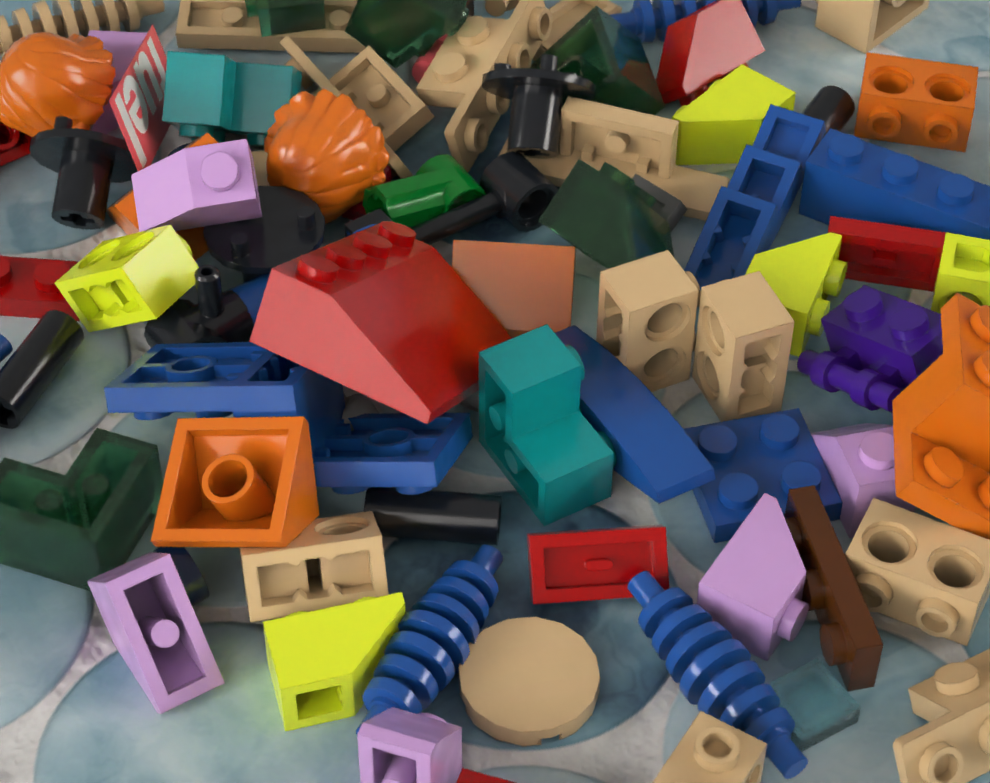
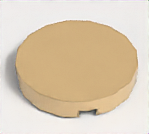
[459,617,600,746]

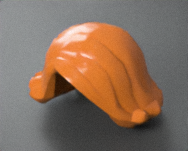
[0,32,116,138]
[264,89,390,225]

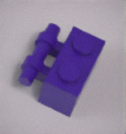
[797,285,943,413]

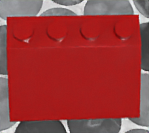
[249,221,512,424]

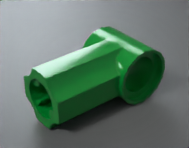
[362,154,486,228]

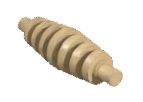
[0,0,165,58]

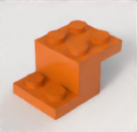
[892,292,990,540]

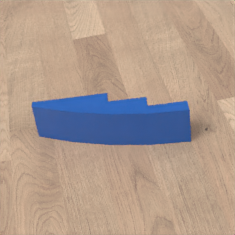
[684,104,826,290]
[555,325,716,504]

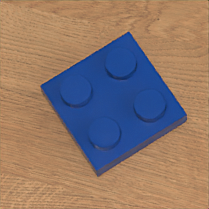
[684,408,843,543]

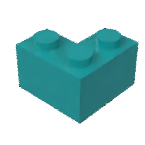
[162,51,302,147]
[478,324,617,526]

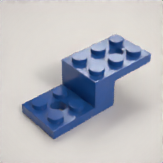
[104,342,473,495]

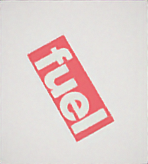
[109,24,171,171]

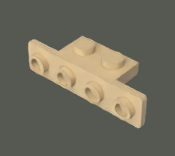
[416,0,552,172]
[279,35,435,179]
[498,96,729,221]
[893,648,990,783]

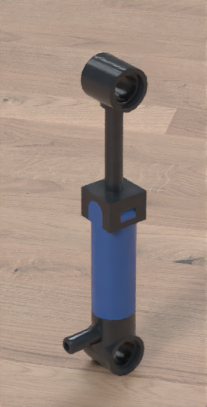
[144,151,560,348]

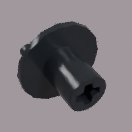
[482,55,596,159]
[30,116,138,230]
[203,186,325,283]

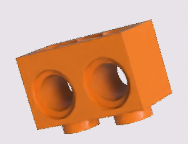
[854,52,979,152]

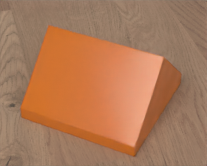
[451,240,576,338]
[151,416,320,548]

